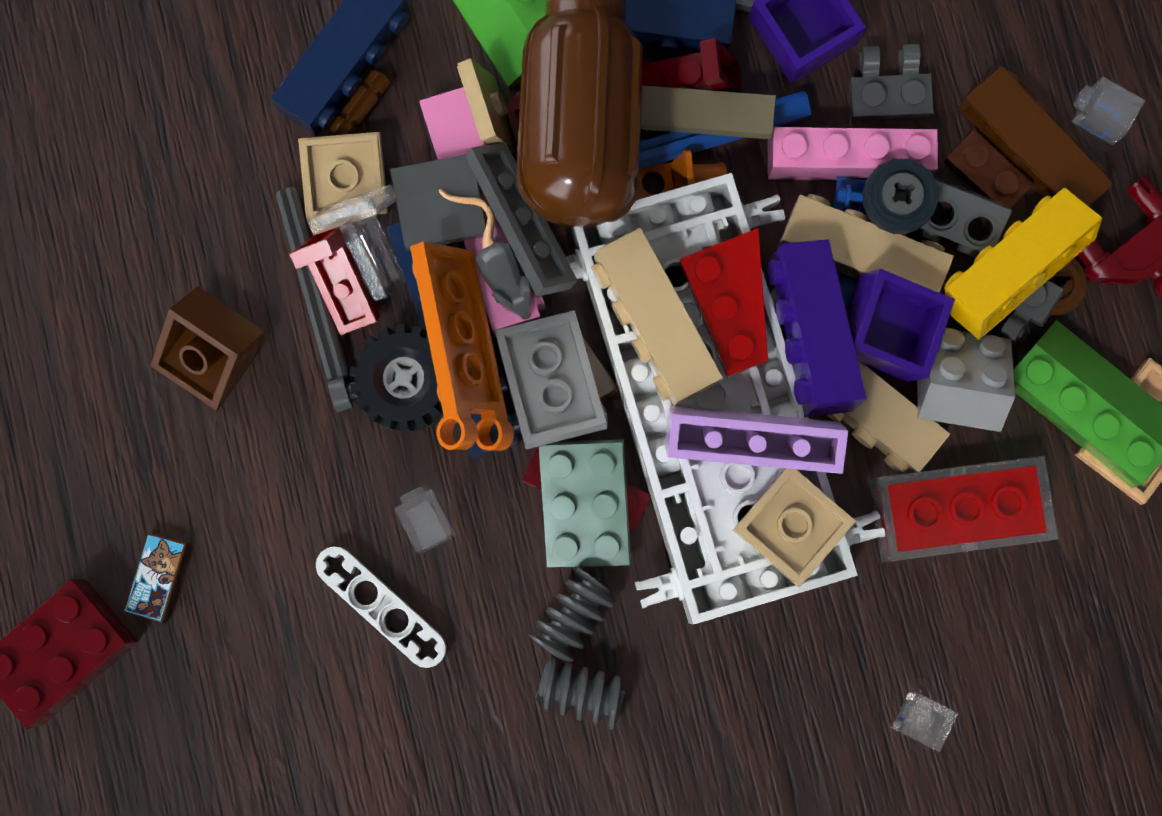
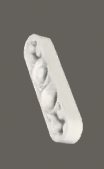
[316,546,447,668]

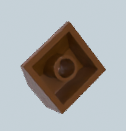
[150,286,265,411]

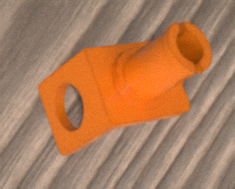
[635,150,727,201]

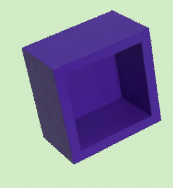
[748,0,866,84]
[847,268,955,382]

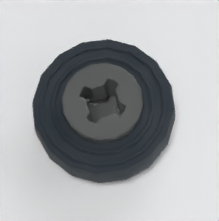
[863,159,939,234]

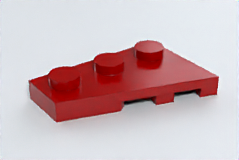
[679,228,768,378]

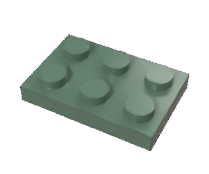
[539,439,631,567]

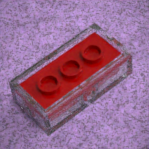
[869,456,1058,563]

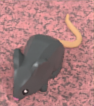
[439,189,532,320]

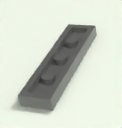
[465,142,578,297]

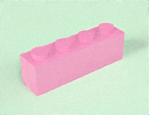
[768,127,938,181]

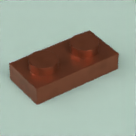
[944,130,1033,208]

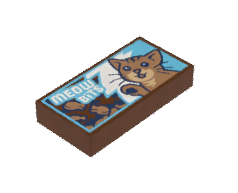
[123,532,190,624]

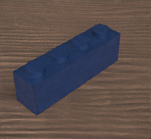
[271,0,410,136]
[625,0,736,54]

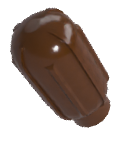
[516,0,643,227]

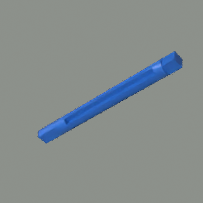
[639,91,812,169]

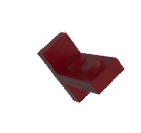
[642,38,742,93]

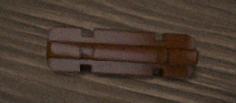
[329,69,390,136]

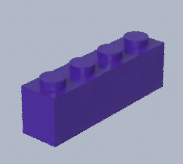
[767,239,867,418]

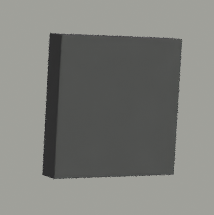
[390,154,486,252]

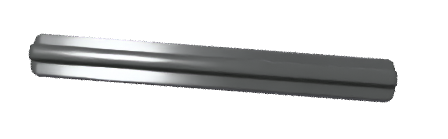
[276,187,349,381]

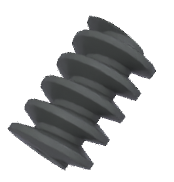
[528,567,615,662]
[534,657,626,730]

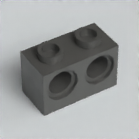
[918,176,1012,258]

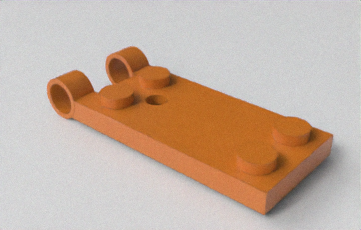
[410,241,514,451]

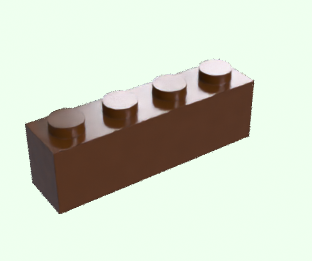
[957,65,1114,206]

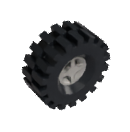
[350,324,443,433]

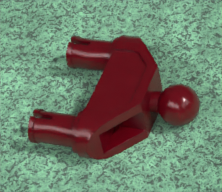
[1077,174,1162,300]

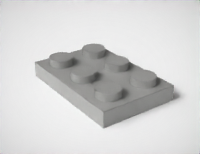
[495,310,607,449]

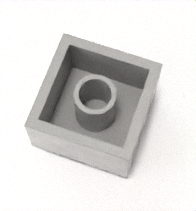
[917,328,1015,432]

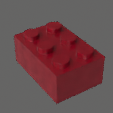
[0,579,138,729]

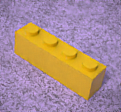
[944,187,1102,340]

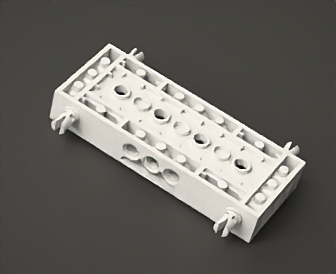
[566,173,885,625]

